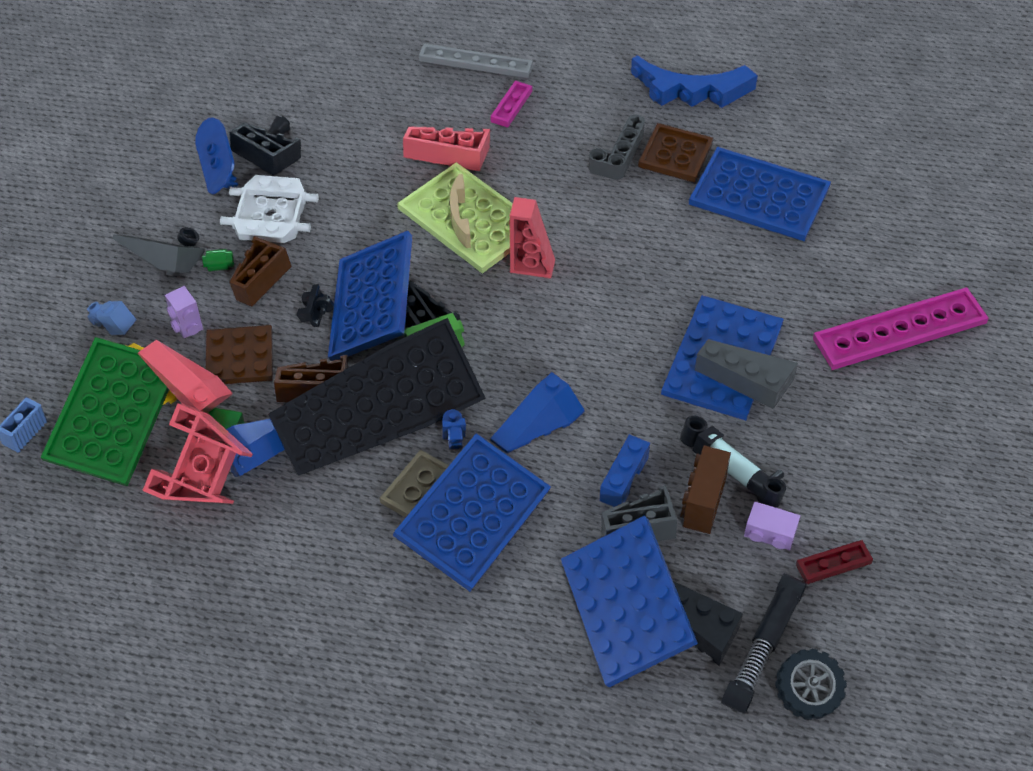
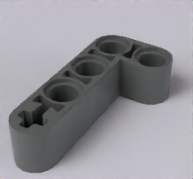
[589,115,645,180]

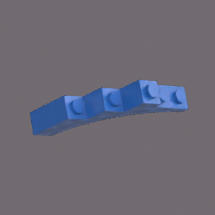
[631,55,758,108]

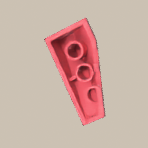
[138,340,232,413]

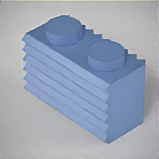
[0,397,47,452]

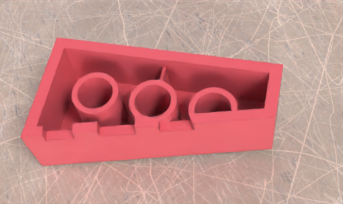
[403,127,490,171]
[510,197,555,278]

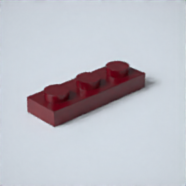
[796,540,873,584]

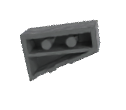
[601,485,677,541]

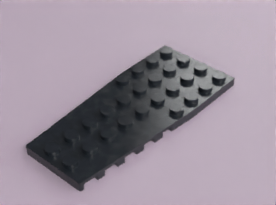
[268,318,486,476]

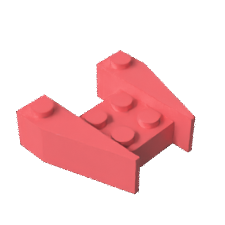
[142,403,253,504]

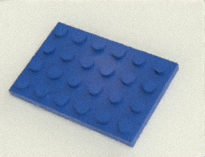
[689,147,831,242]
[328,230,413,361]
[661,295,784,421]
[393,433,551,592]
[561,515,698,687]

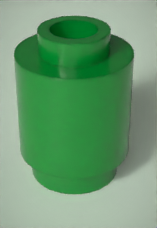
[202,249,234,271]

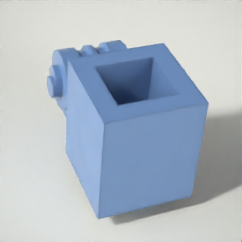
[87,301,137,335]

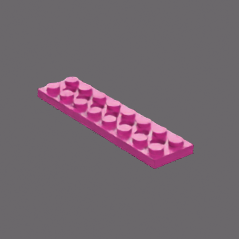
[813,287,989,370]

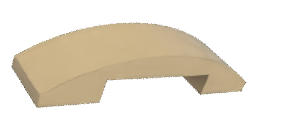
[450,174,471,248]

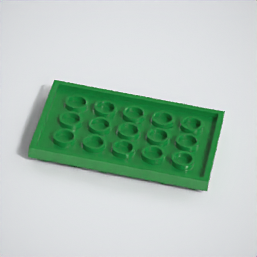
[40,337,169,487]

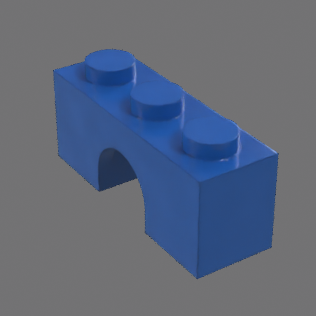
[600,434,650,507]

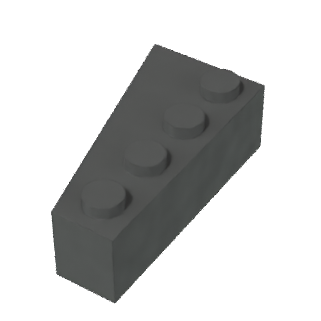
[695,339,798,409]

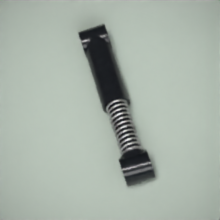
[721,573,807,715]

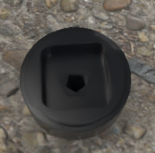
[177,227,199,247]

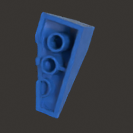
[490,372,585,453]
[226,419,284,477]

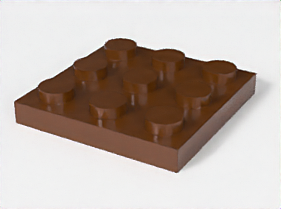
[638,123,713,183]
[205,325,273,384]

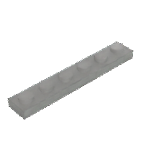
[419,43,533,78]

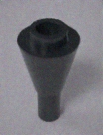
[267,116,291,135]

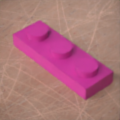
[490,81,532,128]

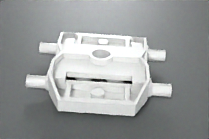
[220,175,319,243]

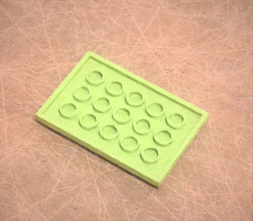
[397,162,513,273]

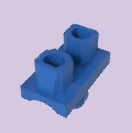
[442,409,466,450]

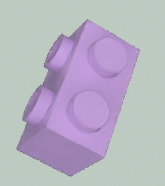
[165,286,203,338]

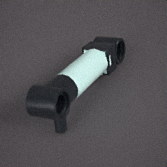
[680,415,787,508]

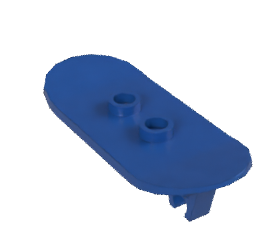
[195,117,238,195]

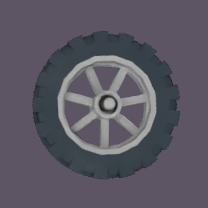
[775,649,847,720]

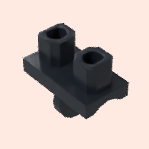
[297,284,334,327]

